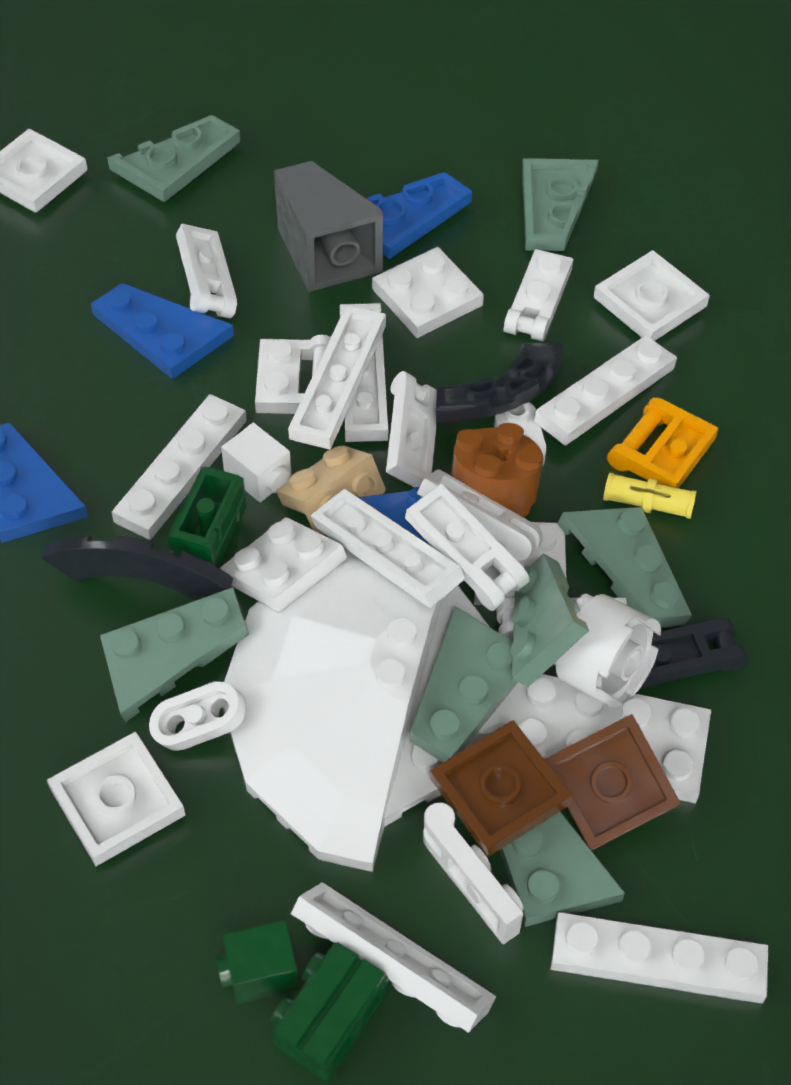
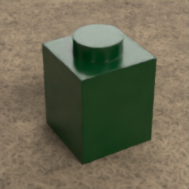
[216,920,299,1004]

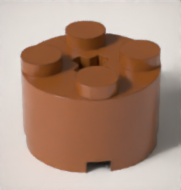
[451,423,543,518]

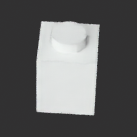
[221,422,291,503]

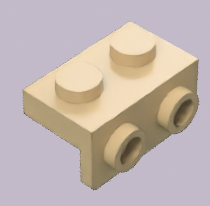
[276,445,385,535]

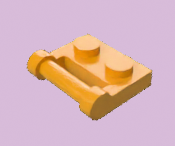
[607,398,718,488]

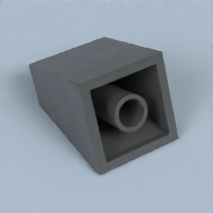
[274,161,383,292]

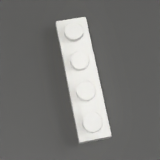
[340,303,388,442]
[288,305,386,450]
[534,335,677,446]
[112,394,246,540]
[311,489,465,608]
[291,882,496,1033]
[551,912,768,1003]

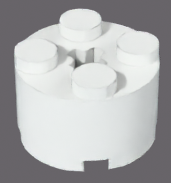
[554,594,661,708]

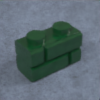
[167,466,247,568]
[270,942,388,1081]

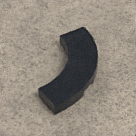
[436,343,563,423]
[41,535,234,601]

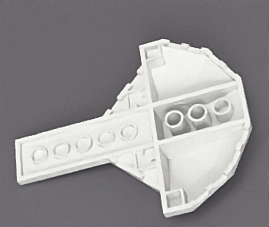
[222,547,711,872]

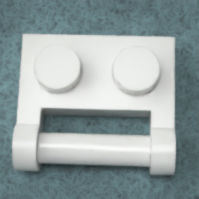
[255,335,331,414]

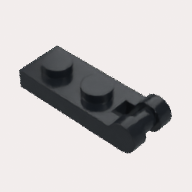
[640,618,748,688]

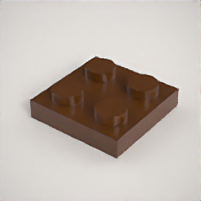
[544,714,681,851]
[430,720,572,857]

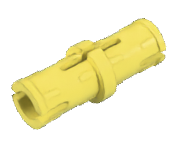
[603,473,697,519]

